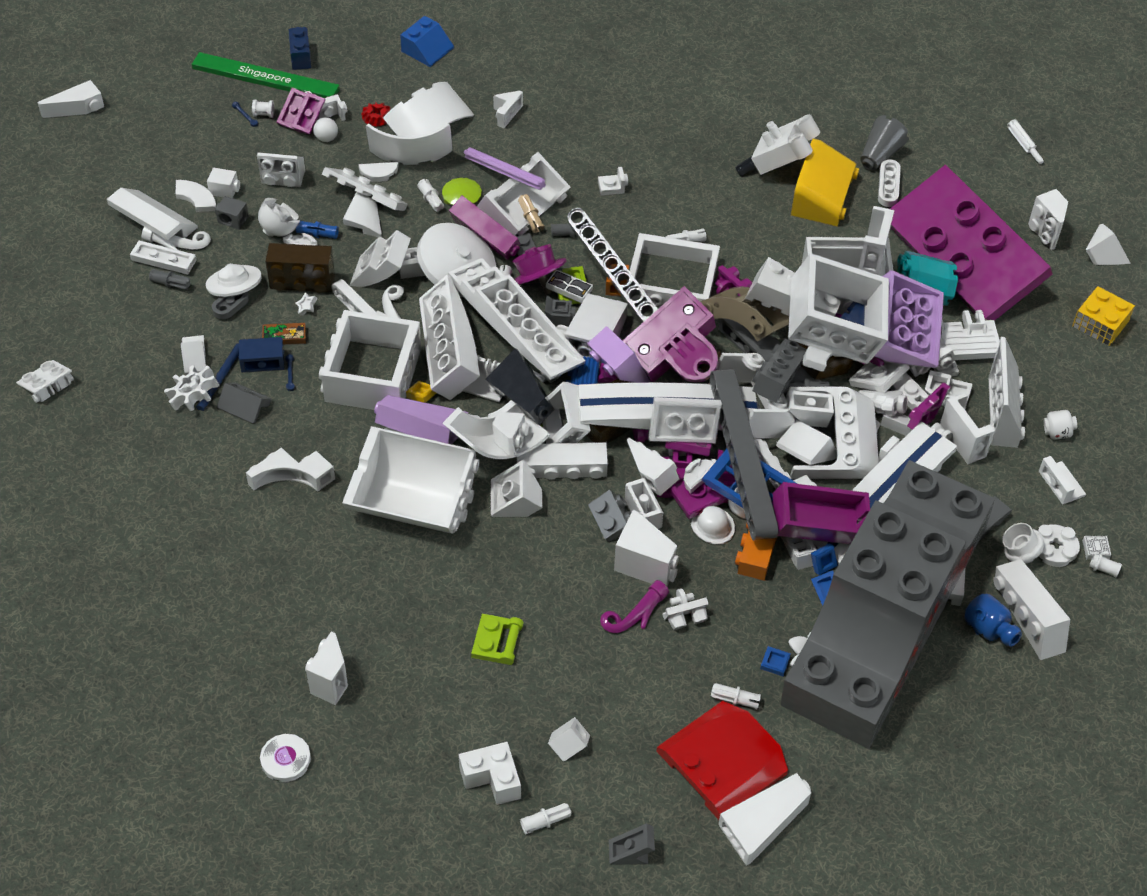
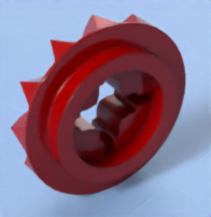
[361,102,391,126]

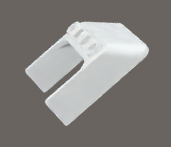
[786,387,879,479]

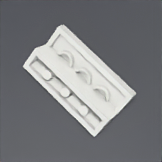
[107,188,198,240]

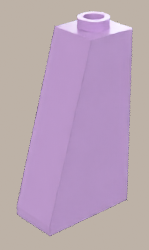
[374,395,468,444]

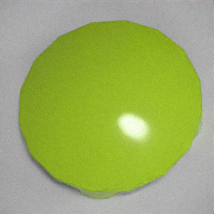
[442,178,482,205]

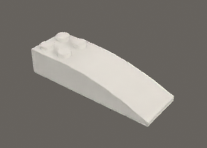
[419,274,480,400]

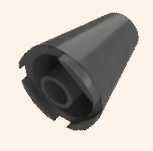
[860,115,909,170]

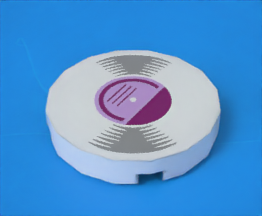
[260,734,311,782]

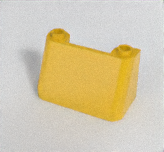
[791,138,859,227]

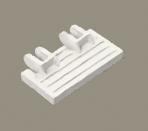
[940,310,1000,360]

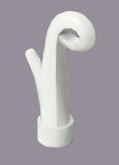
[142,227,211,250]
[376,285,404,319]

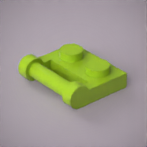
[471,614,524,665]

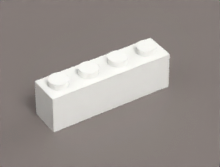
[517,443,607,479]

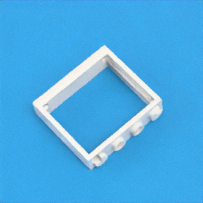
[627,233,720,306]

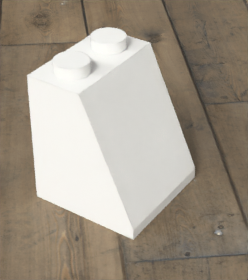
[614,510,679,586]

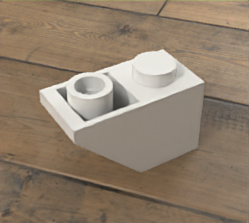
[492,412,529,457]

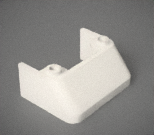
[717,353,796,438]

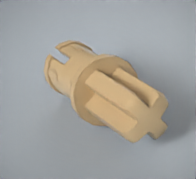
[518,194,545,233]

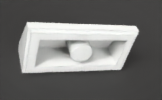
[881,413,930,436]

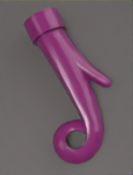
[600,580,669,633]

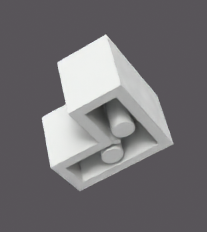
[459,742,521,805]

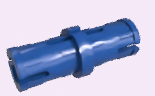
[296,220,339,239]

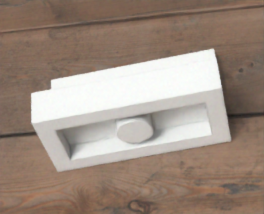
[1039,456,1086,505]

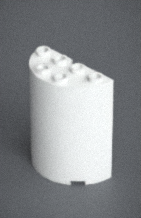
[342,426,479,534]

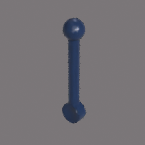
[232,101,258,127]
[285,354,295,391]

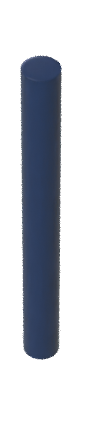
[196,343,239,411]

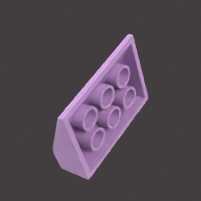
[875,270,944,368]

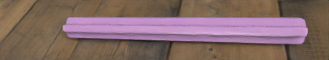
[464,147,546,190]

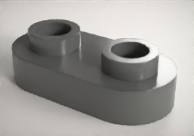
[212,291,249,320]

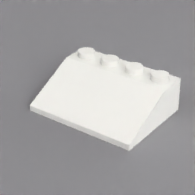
[988,337,1025,448]

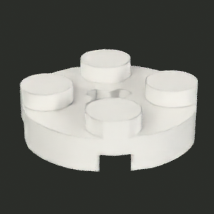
[1038,525,1080,567]

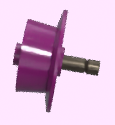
[513,244,567,295]

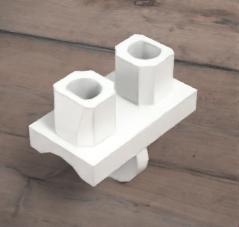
[662,589,708,630]

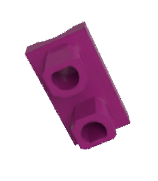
[715,265,752,296]

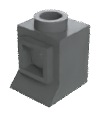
[545,296,576,327]

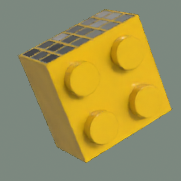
[1072,286,1135,346]

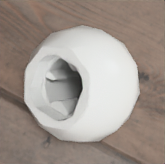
[313,118,338,142]

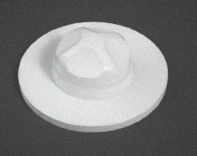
[206,263,262,297]

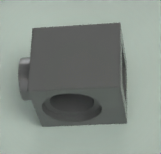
[215,196,249,230]

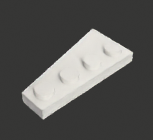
[322,167,407,211]

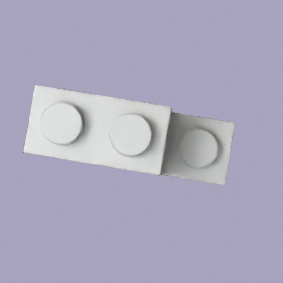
[246,448,335,491]

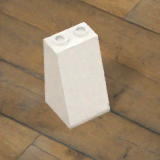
[565,293,628,366]

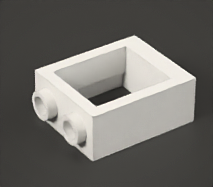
[542,382,591,444]

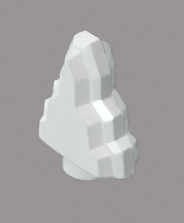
[859,390,908,416]

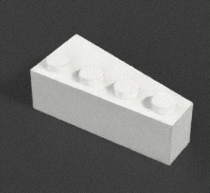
[993,559,1070,660]

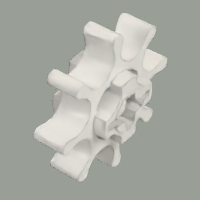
[164,365,219,411]

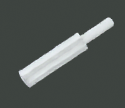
[1007,119,1044,164]

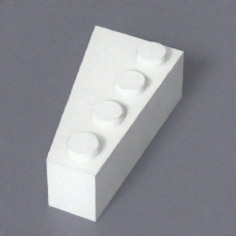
[745,257,841,316]

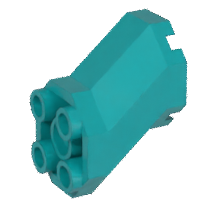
[897,251,958,306]

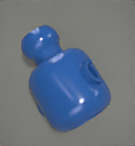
[965,594,1022,646]

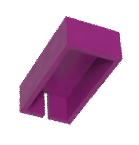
[773,482,870,544]

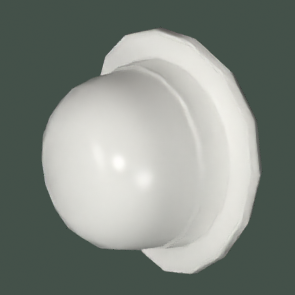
[691,506,735,545]

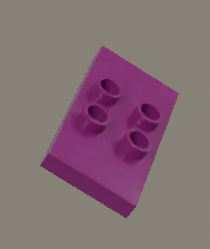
[890,165,1053,321]

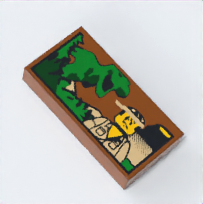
[262,323,306,345]

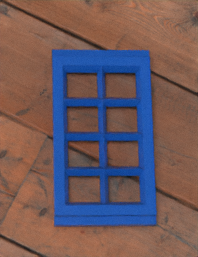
[702,449,798,508]

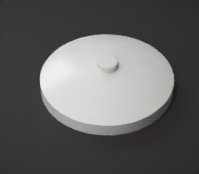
[417,223,496,297]

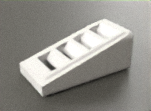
[781,536,817,570]

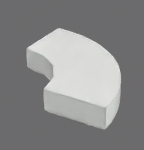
[176,180,216,212]

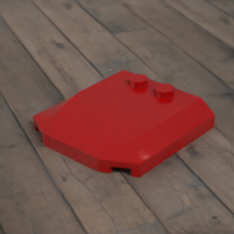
[656,701,788,820]

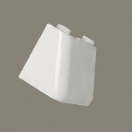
[477,152,570,236]

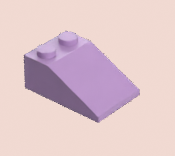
[587,326,650,383]

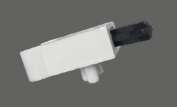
[735,114,820,176]

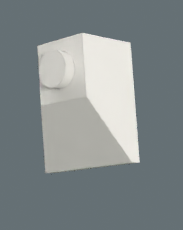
[491,460,542,517]

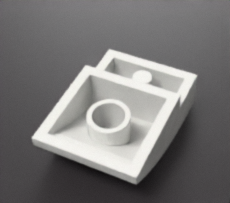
[349,230,411,287]

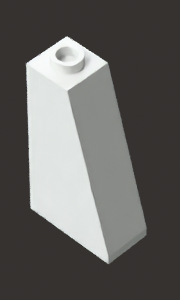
[718,773,811,866]

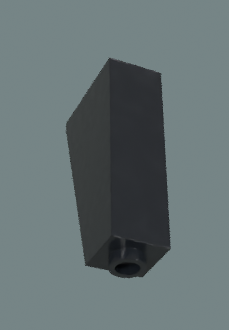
[486,348,555,425]

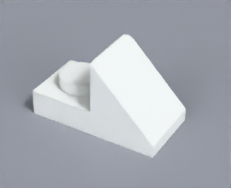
[493,91,523,128]
[181,335,206,375]

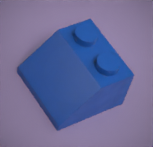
[400,16,454,67]

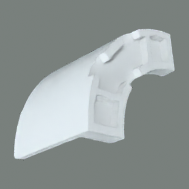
[383,82,474,137]
[366,123,453,165]
[443,400,550,459]

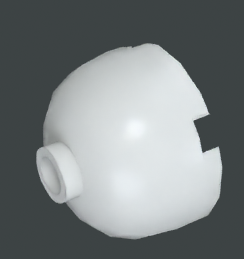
[258,198,300,237]

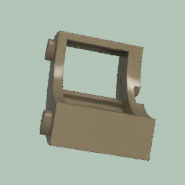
[700,286,790,341]

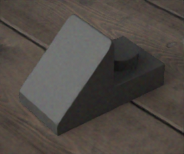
[609,823,655,865]

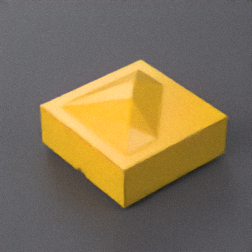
[406,381,436,403]

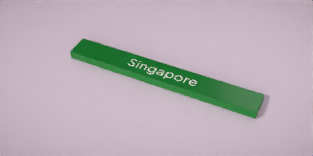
[192,52,340,98]

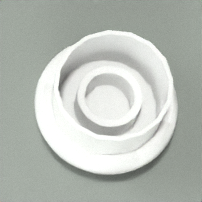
[1003,523,1044,563]

